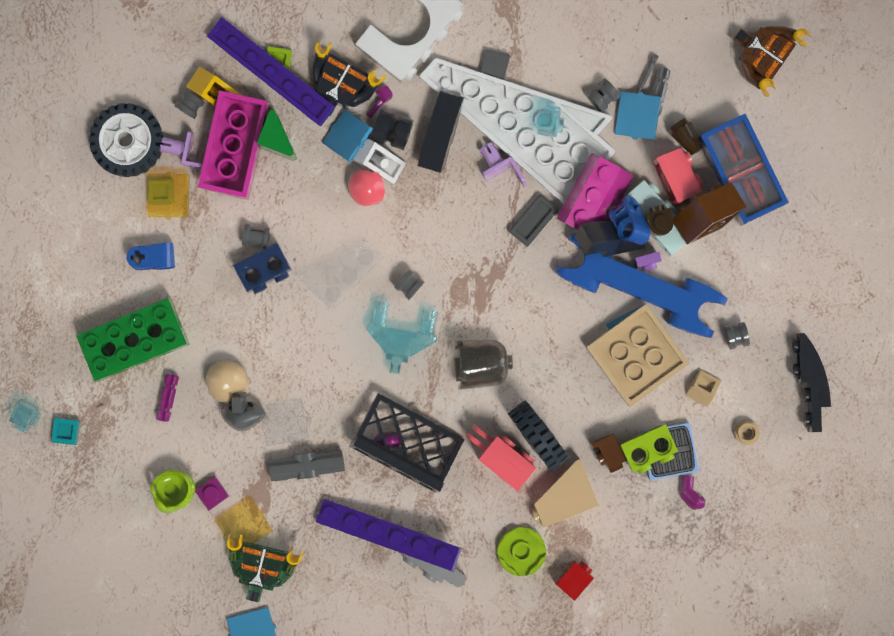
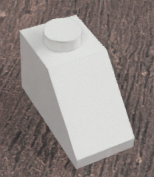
[352,139,406,184]

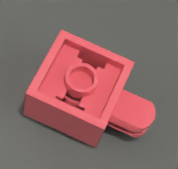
[465,424,536,491]

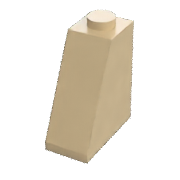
[531,459,599,528]

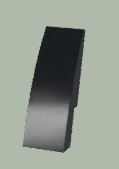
[417,90,464,173]
[575,221,646,257]

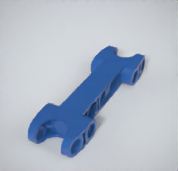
[554,233,728,338]

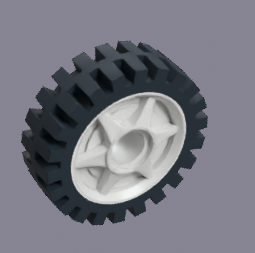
[89,103,164,177]

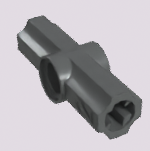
[268,450,345,482]

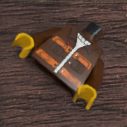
[733,26,811,97]

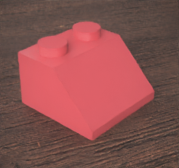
[653,148,704,207]

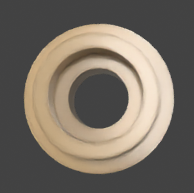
[734,420,760,445]

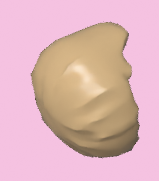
[205,360,249,403]

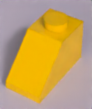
[186,66,241,108]

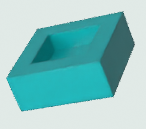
[51,418,80,445]

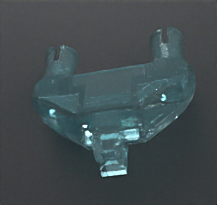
[366,301,439,374]

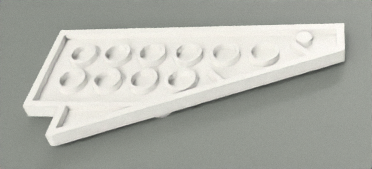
[419,58,616,205]

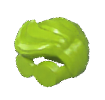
[149,469,196,514]

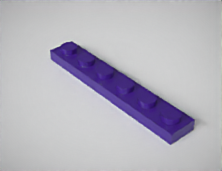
[207,17,336,126]
[316,499,462,572]

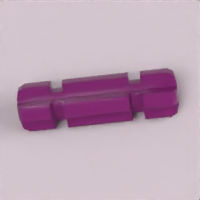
[156,373,179,422]

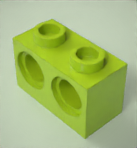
[619,424,678,474]

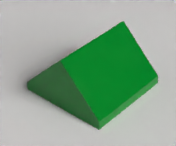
[257,109,297,161]

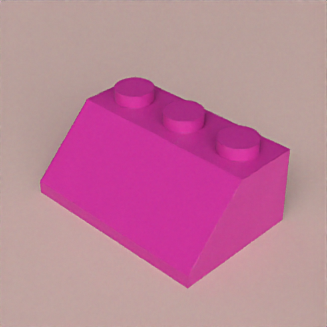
[557,153,634,230]

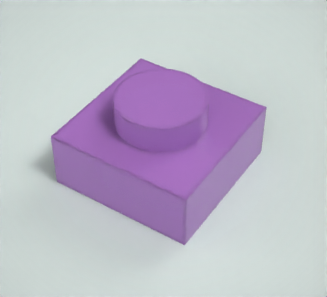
[634,252,662,272]

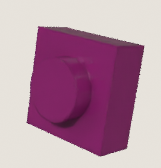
[195,476,229,511]

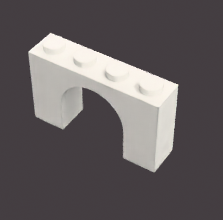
[355,0,464,84]

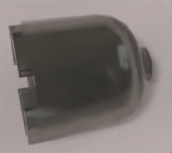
[454,340,513,390]

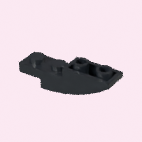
[792,333,831,432]

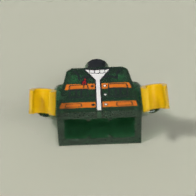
[227,533,304,602]

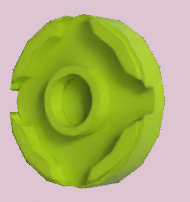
[497,527,546,576]

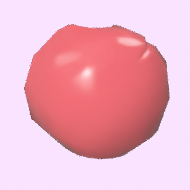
[348,168,385,206]

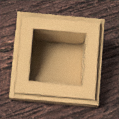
[686,369,721,407]

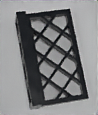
[349,393,465,493]

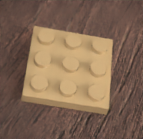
[586,303,690,407]

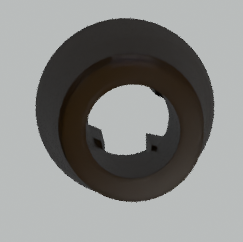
[670,118,703,156]

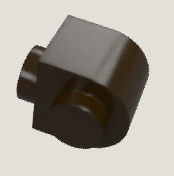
[644,205,674,237]

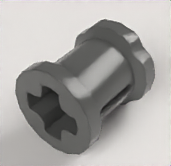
[242,224,270,249]

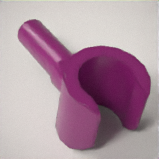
[366,86,393,118]

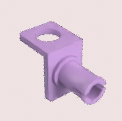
[160,131,203,169]
[480,142,527,187]

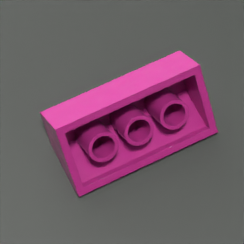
[198,90,270,200]

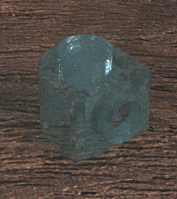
[536,105,564,137]
[9,399,41,434]

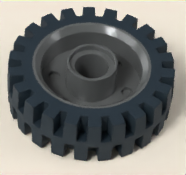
[507,400,569,472]

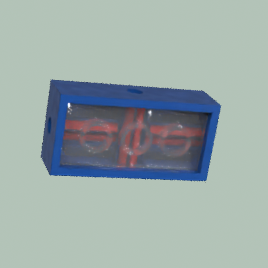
[699,113,789,226]

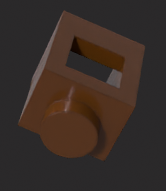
[591,433,627,473]

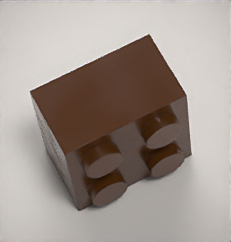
[673,182,747,245]

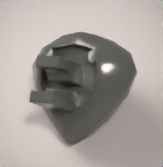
[221,392,266,431]

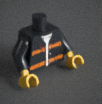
[312,39,386,116]

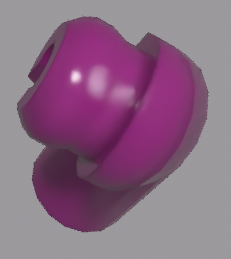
[680,475,705,510]

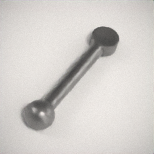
[633,54,659,94]

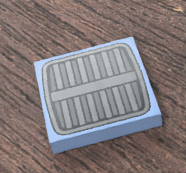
[640,423,699,480]

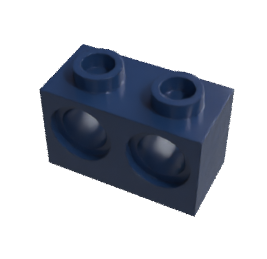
[233,243,292,295]

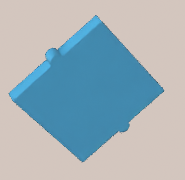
[615,92,661,140]
[322,110,373,162]
[227,607,276,636]

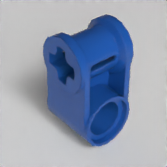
[608,195,651,245]
[126,243,175,271]

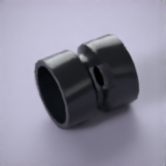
[371,109,414,151]

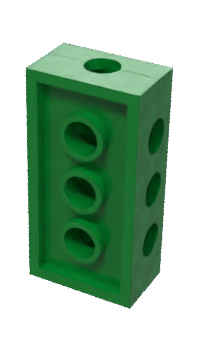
[76,298,190,382]

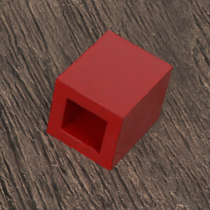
[555,560,594,601]

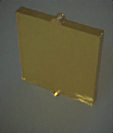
[148,172,190,220]
[215,497,273,553]

